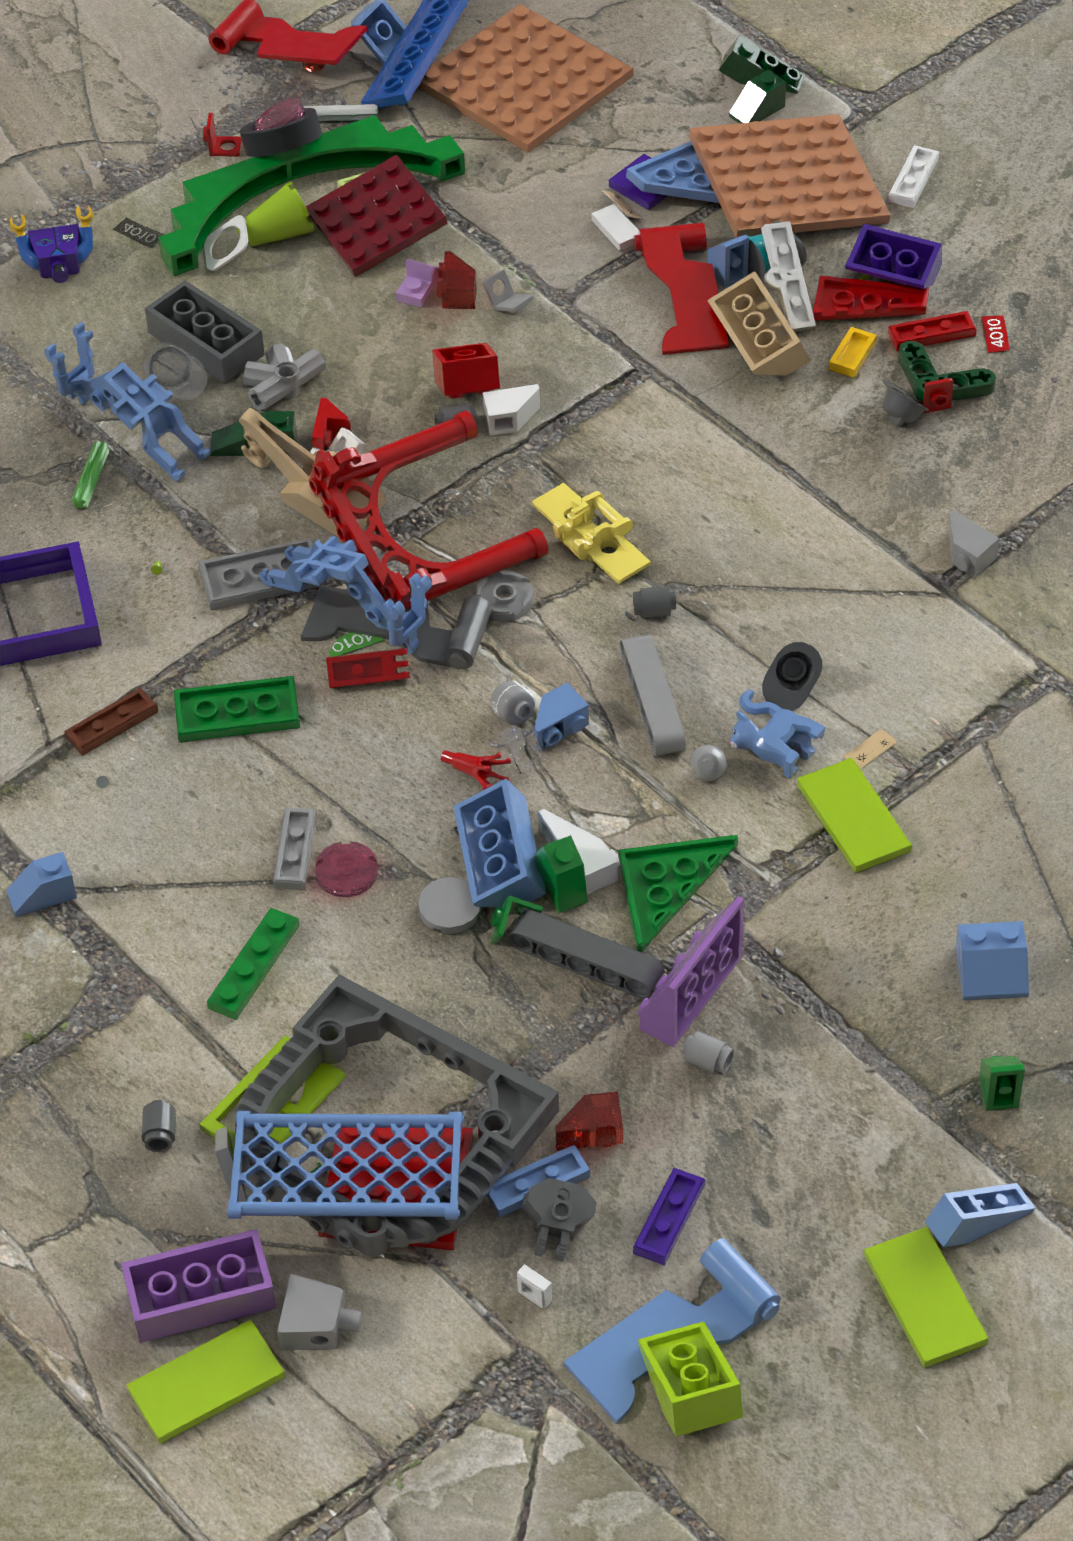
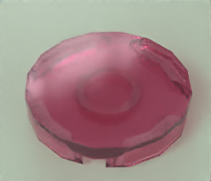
[254,97,305,130]
[315,841,378,898]

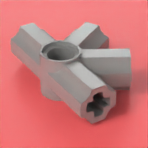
[243,343,326,412]

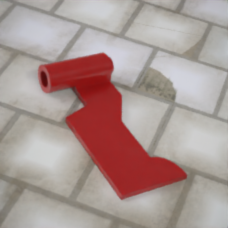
[208,0,368,65]
[634,222,729,355]

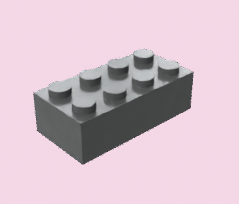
[145,280,265,384]

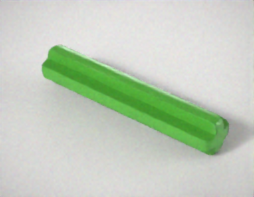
[72,441,109,509]

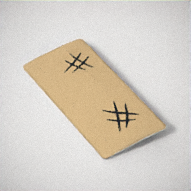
[603,191,641,219]
[843,729,897,769]

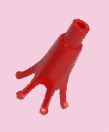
[441,750,511,790]

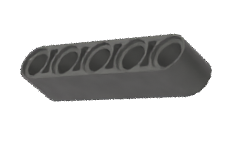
[507,910,664,998]

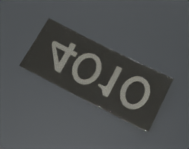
[113,217,165,248]

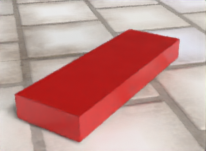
[888,311,977,351]

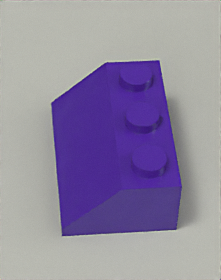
[845,224,942,289]

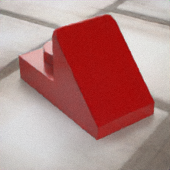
[312,397,351,451]

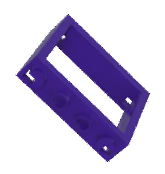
[0,541,102,666]

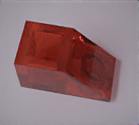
[437,251,477,309]
[555,1091,623,1151]

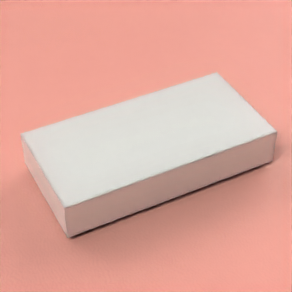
[591,204,638,251]

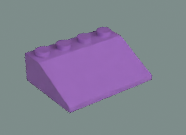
[638,896,744,1047]

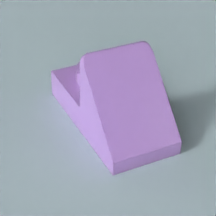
[396,259,443,308]

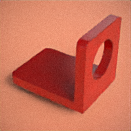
[203,113,242,157]
[918,378,953,413]

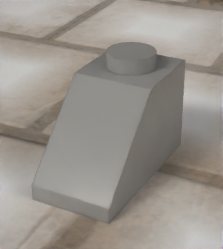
[948,510,999,578]

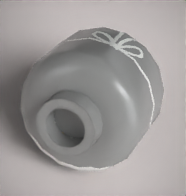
[490,681,536,725]

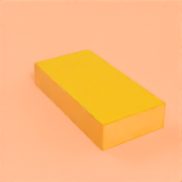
[828,327,877,378]

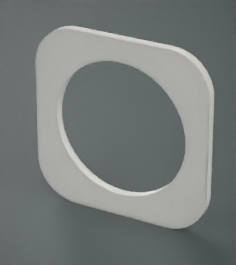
[204,215,249,271]

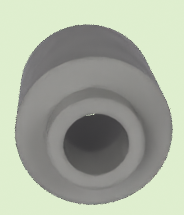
[682,1031,734,1074]

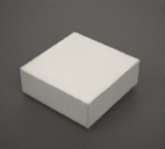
[517,1264,552,1309]

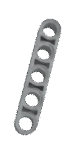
[620,634,686,756]

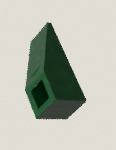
[718,35,805,94]

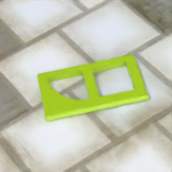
[199,1035,346,1148]

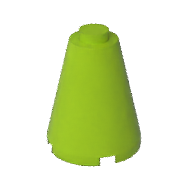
[237,182,315,247]

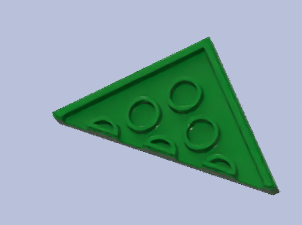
[618,835,739,952]

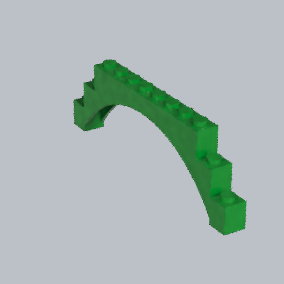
[158,115,465,276]

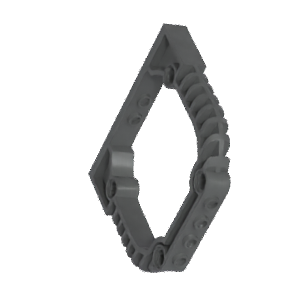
[235,974,559,1256]

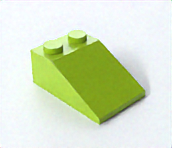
[638,1321,743,1437]

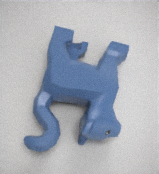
[730,689,826,779]

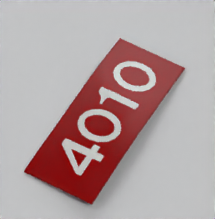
[981,315,1010,353]

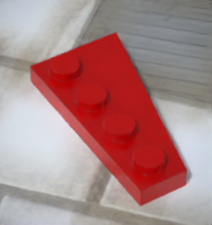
[812,275,930,321]

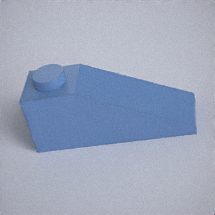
[925,1183,1036,1247]

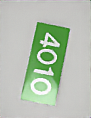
[328,633,384,657]

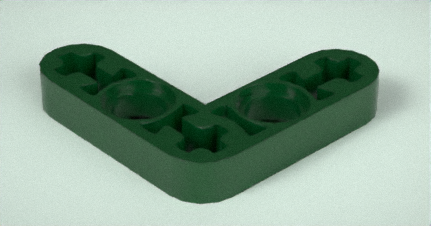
[898,341,996,403]

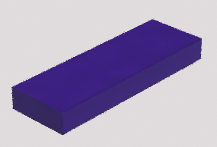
[633,1167,705,1266]

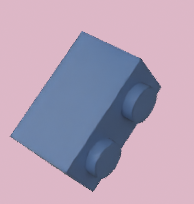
[955,921,1029,1000]

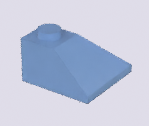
[351,0,406,65]

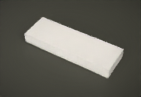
[888,145,939,208]

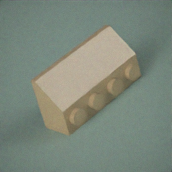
[707,271,811,376]

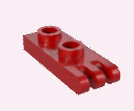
[326,648,410,688]

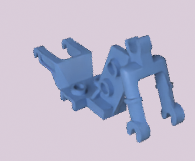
[44,322,211,481]
[259,536,432,654]

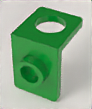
[491,895,543,944]

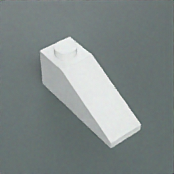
[538,809,620,894]

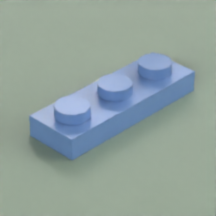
[486,1145,590,1218]

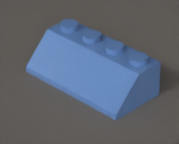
[453,779,546,908]

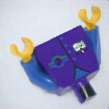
[10,206,94,283]

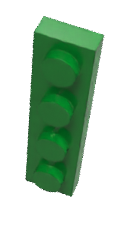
[207,907,300,1020]

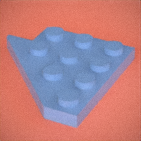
[626,141,719,203]

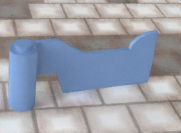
[564,1238,781,1424]

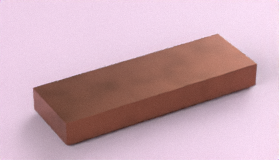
[64,687,158,756]

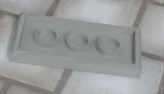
[198,537,326,610]

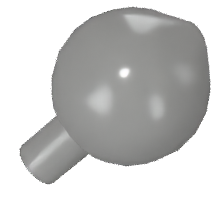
[690,744,727,782]

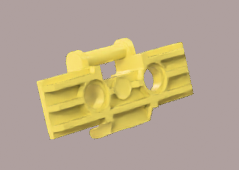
[532,483,651,584]

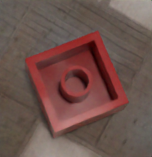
[432,342,500,399]

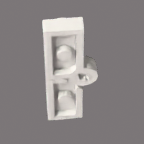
[761,221,816,332]

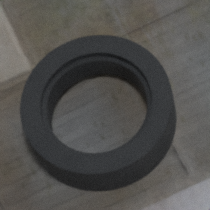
[239,108,322,157]

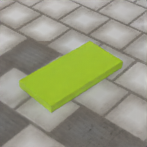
[797,757,912,873]
[864,1227,989,1368]
[126,1319,285,1444]

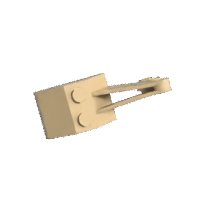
[239,408,385,537]

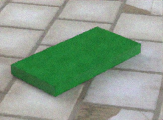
[173,676,300,742]

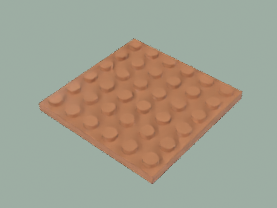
[418,4,633,153]
[689,114,890,238]

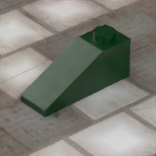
[210,411,297,456]

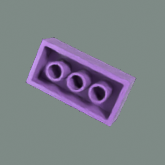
[121,1229,276,1343]

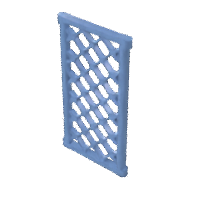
[227,1111,464,1220]

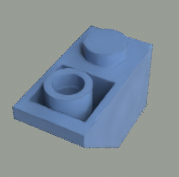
[534,682,589,752]

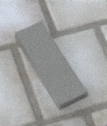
[273,808,317,890]

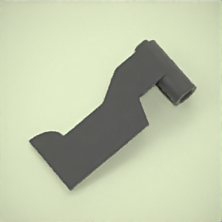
[301,585,492,669]

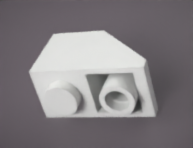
[483,384,540,436]

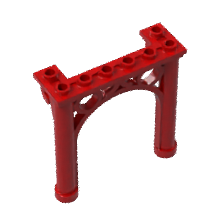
[309,410,549,611]

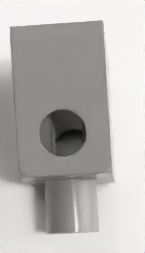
[277,1274,363,1350]

